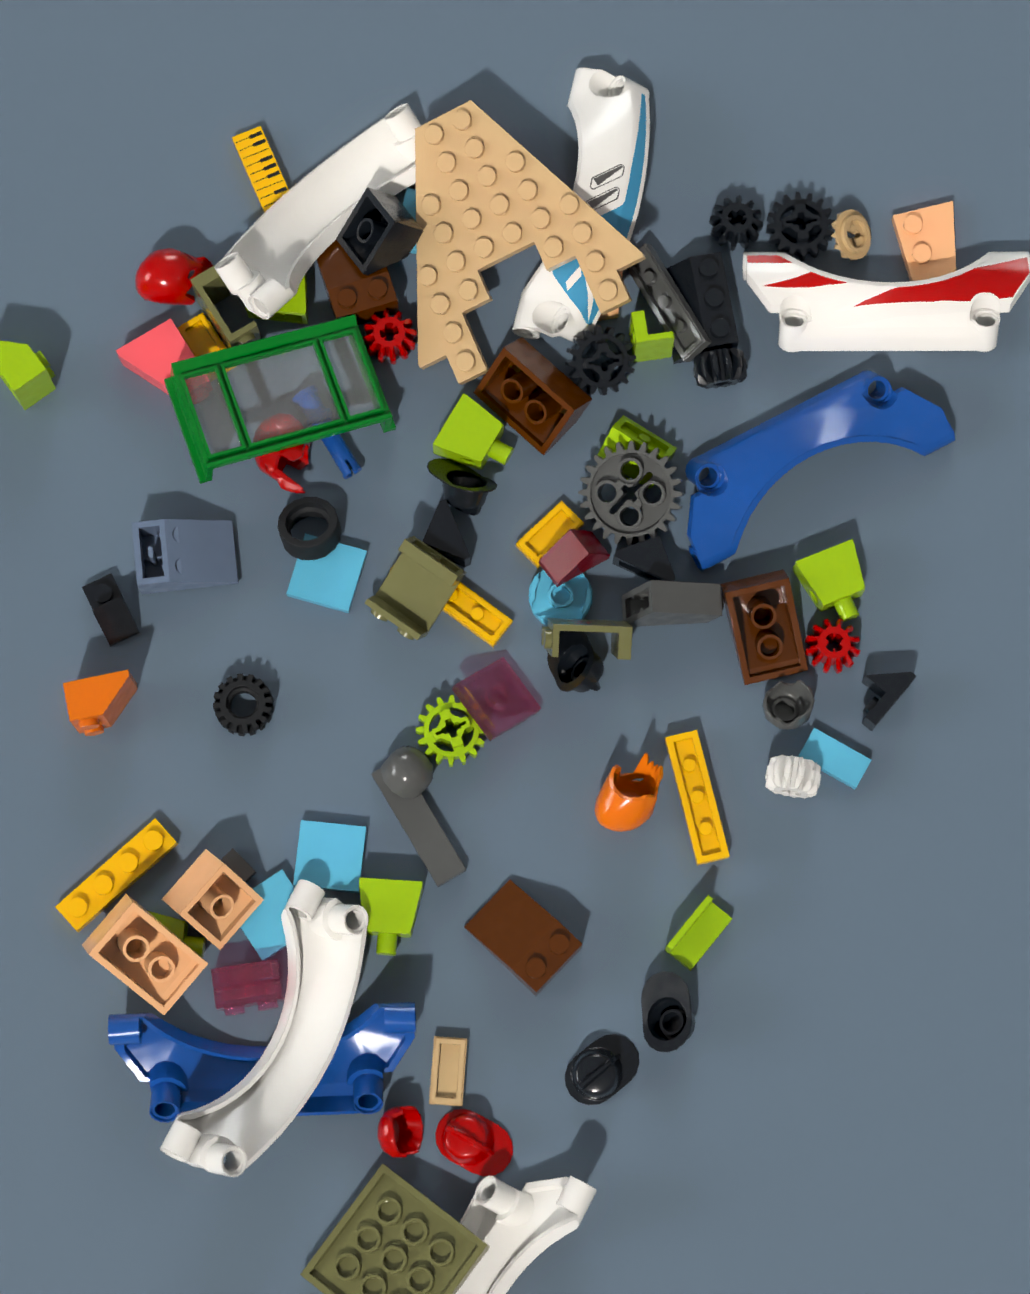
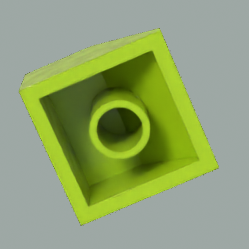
[0,340,56,410]

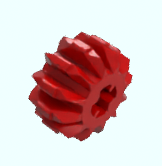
[363,309,417,365]
[805,618,860,674]

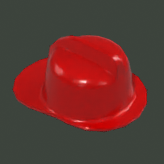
[435,1109,513,1177]

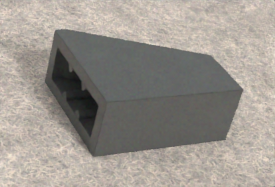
[621,580,724,627]

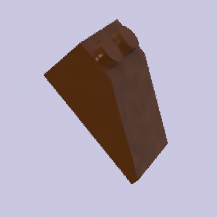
[316,240,399,325]
[720,569,808,685]
[464,880,583,996]

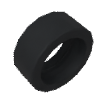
[277,497,341,560]

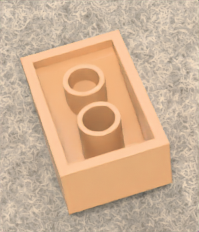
[82,894,208,1015]

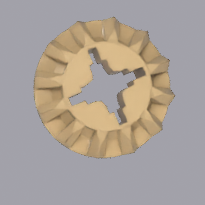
[831,209,871,261]

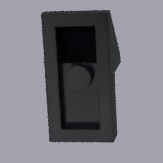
[82,574,140,647]
[862,672,916,731]

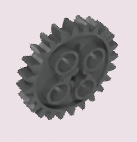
[578,441,684,546]

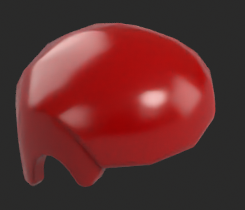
[377,1106,423,1158]

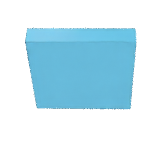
[286,533,367,613]
[293,820,367,893]
[241,869,294,962]

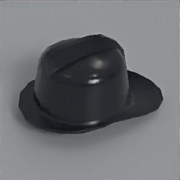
[427,458,497,516]
[547,631,604,692]
[641,971,695,1053]
[565,1034,639,1105]

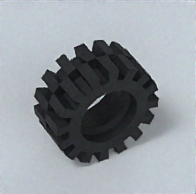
[213,673,274,736]

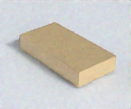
[429,1036,468,1107]

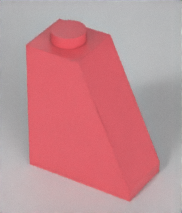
[116,318,213,404]

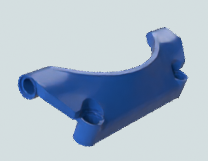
[685,370,955,571]
[108,1002,416,1123]

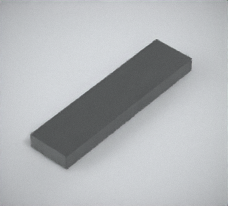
[627,243,711,362]
[371,768,466,887]

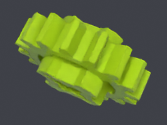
[416,695,487,767]

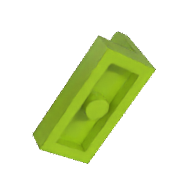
[629,310,675,363]
[598,415,677,489]
[665,895,733,971]

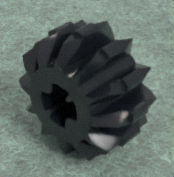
[709,195,763,251]
[693,348,748,389]

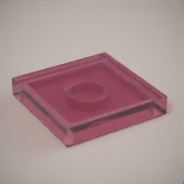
[452,657,542,741]

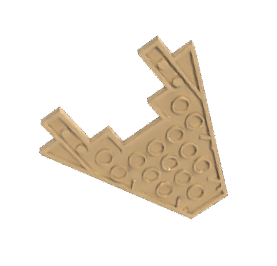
[415,100,646,385]

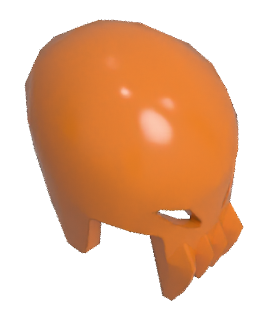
[594,753,663,832]

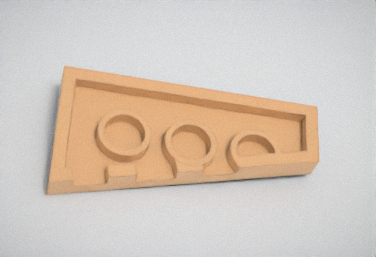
[891,201,956,281]

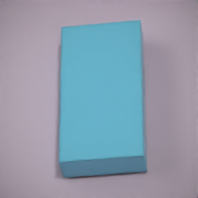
[798,728,871,790]

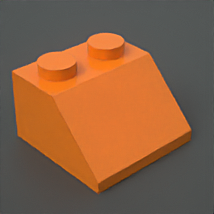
[63,669,138,736]

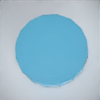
[529,570,593,625]

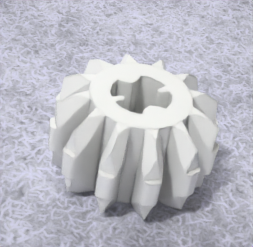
[765,755,822,799]

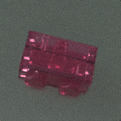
[211,959,285,1016]

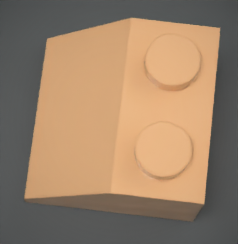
[162,849,264,950]

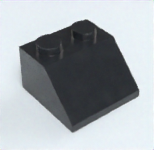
[336,187,423,275]

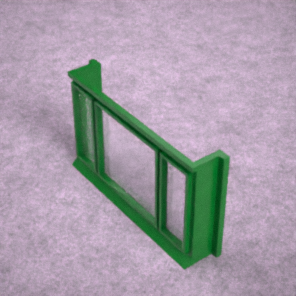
[164,314,396,484]

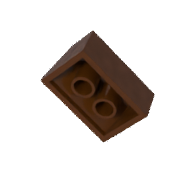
[473,337,592,455]

